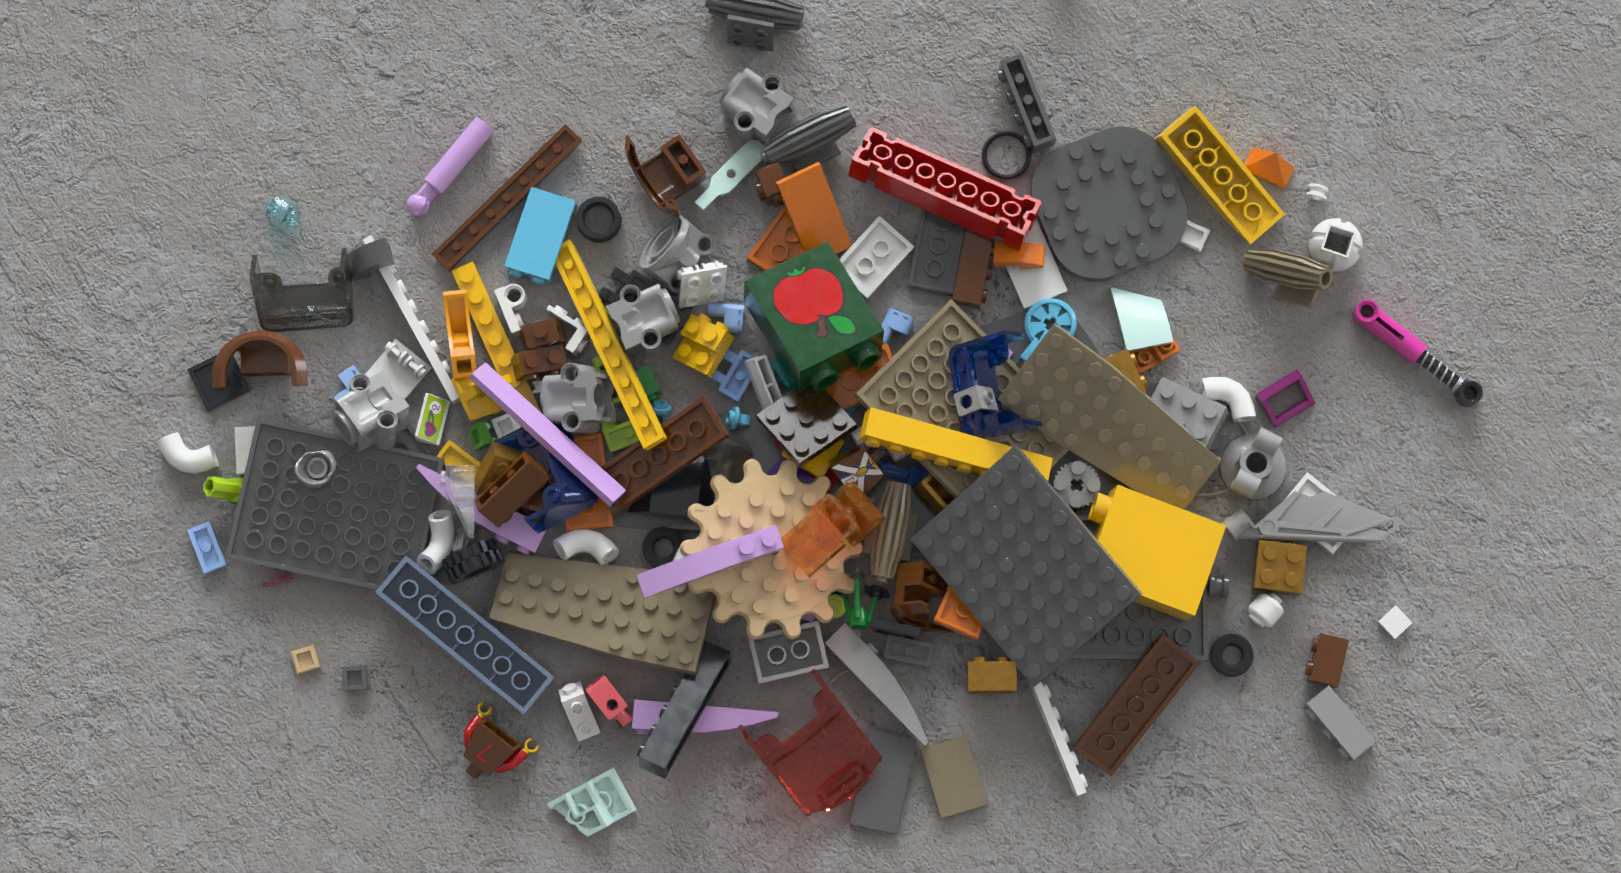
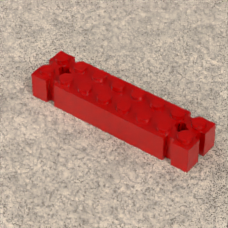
[848,127,1042,251]

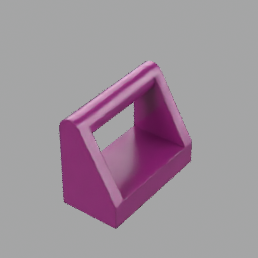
[1255,369,1315,428]

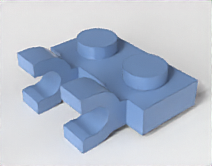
[707,350,754,403]

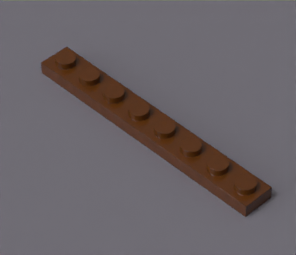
[432,124,582,272]

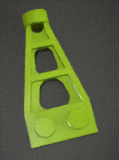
[592,356,639,454]

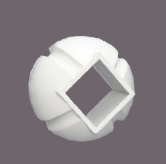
[1308,218,1363,272]

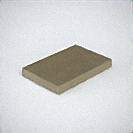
[921,735,987,818]

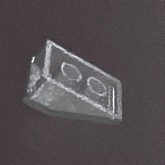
[440,465,475,541]

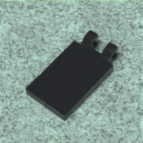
[598,267,694,347]

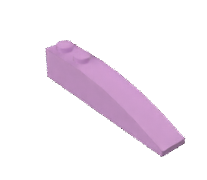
[416,464,548,555]
[636,525,784,598]
[632,699,779,735]

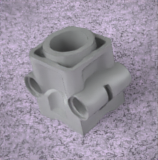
[719,68,794,144]
[606,284,681,354]
[540,363,616,434]
[332,371,410,453]

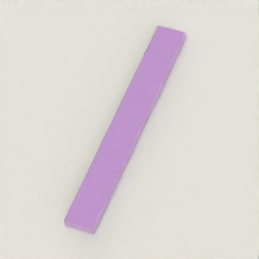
[469,362,626,507]

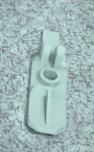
[695,140,764,211]

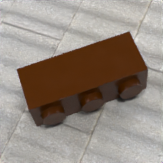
[953,231,995,309]
[474,451,549,528]

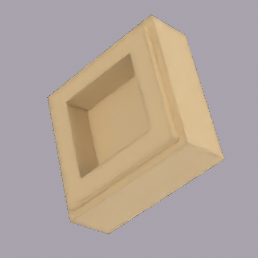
[291,645,321,675]

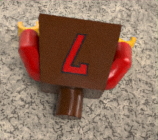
[463,702,539,778]

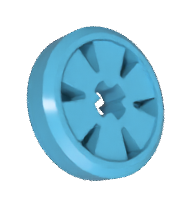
[1024,298,1077,342]

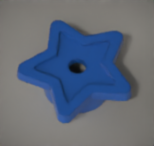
[905,466,929,495]

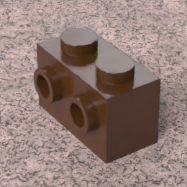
[756,163,784,207]
[511,345,567,382]

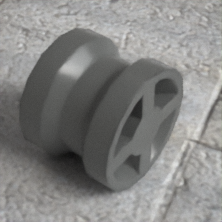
[1207,574,1229,599]

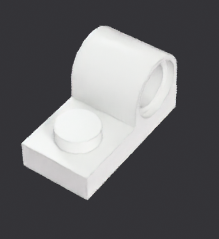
[494,284,527,337]

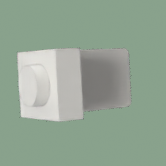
[547,305,589,356]
[558,681,600,741]

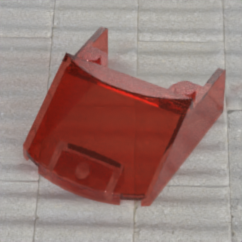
[738,668,882,816]

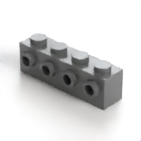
[997,53,1056,153]

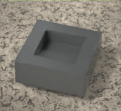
[342,665,369,691]

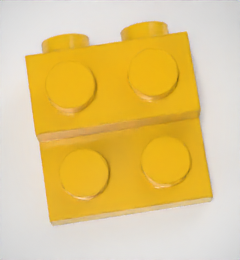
[672,313,735,378]

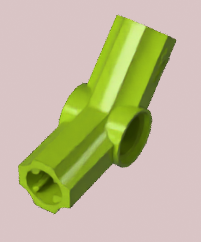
[203,476,243,504]

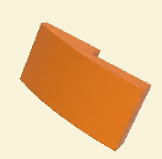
[993,242,1045,270]
[1130,337,1181,375]

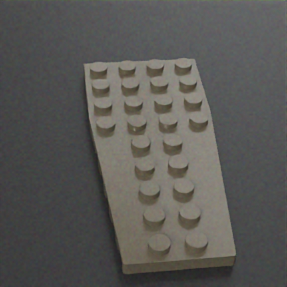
[998,323,1221,510]
[489,553,716,675]

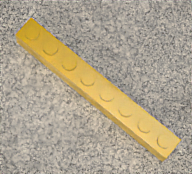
[859,407,1053,481]

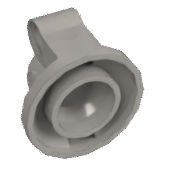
[640,215,715,293]
[1219,427,1286,500]

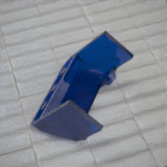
[948,330,1042,438]
[494,424,598,534]

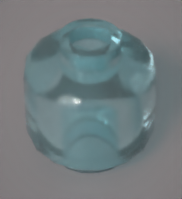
[265,195,301,229]

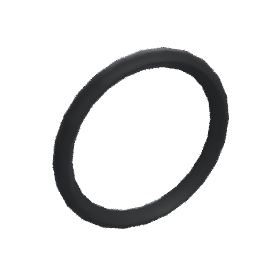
[982,131,1031,180]

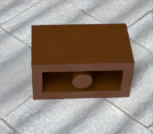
[1305,633,1349,688]

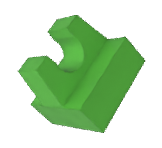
[468,421,499,451]

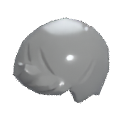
[294,450,337,488]

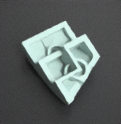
[1110,288,1173,352]
[547,768,637,837]

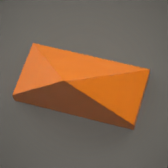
[1244,148,1294,189]

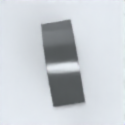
[347,237,395,282]

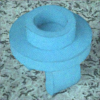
[651,400,672,423]
[726,406,751,430]

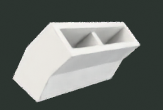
[744,355,782,410]

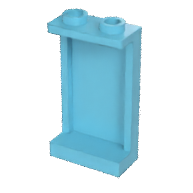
[504,187,578,286]

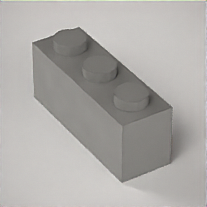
[1304,686,1376,761]

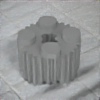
[1052,461,1101,511]

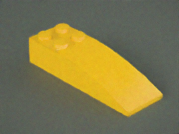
[1154,106,1285,245]

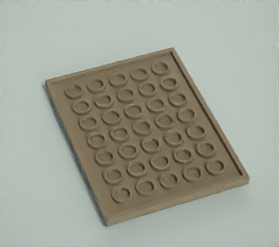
[854,299,1069,499]

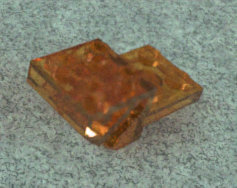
[781,481,886,578]

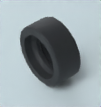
[576,196,622,243]

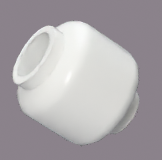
[1248,593,1284,629]

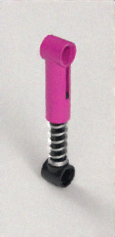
[1352,299,1483,407]

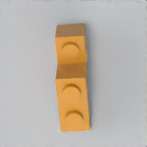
[442,289,477,379]

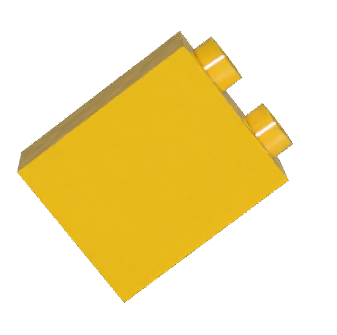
[1088,485,1226,621]

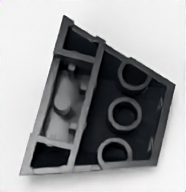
[627,453,716,518]

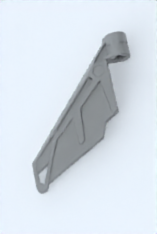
[1220,491,1402,543]

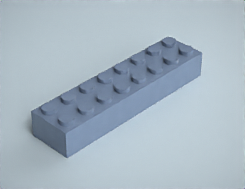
[375,556,555,715]

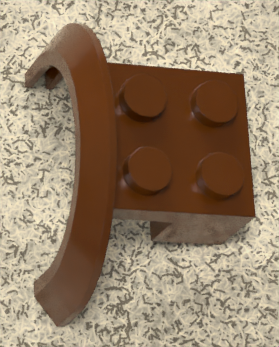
[625,134,706,217]
[212,331,308,389]
[891,561,955,633]

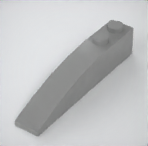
[825,623,929,748]

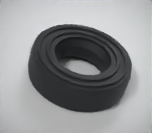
[642,527,684,568]
[1210,633,1254,677]

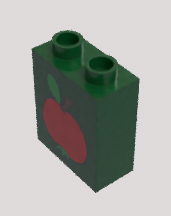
[744,241,884,392]

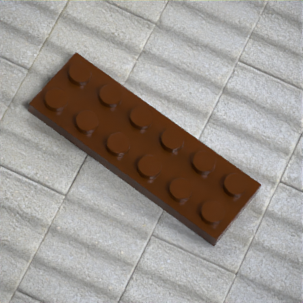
[601,395,730,515]
[1073,633,1200,777]

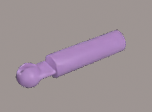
[407,117,494,216]

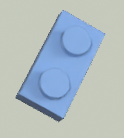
[187,521,228,575]

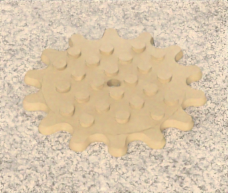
[680,459,864,640]

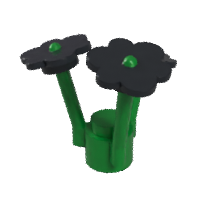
[833,569,890,630]

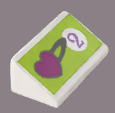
[415,393,450,446]

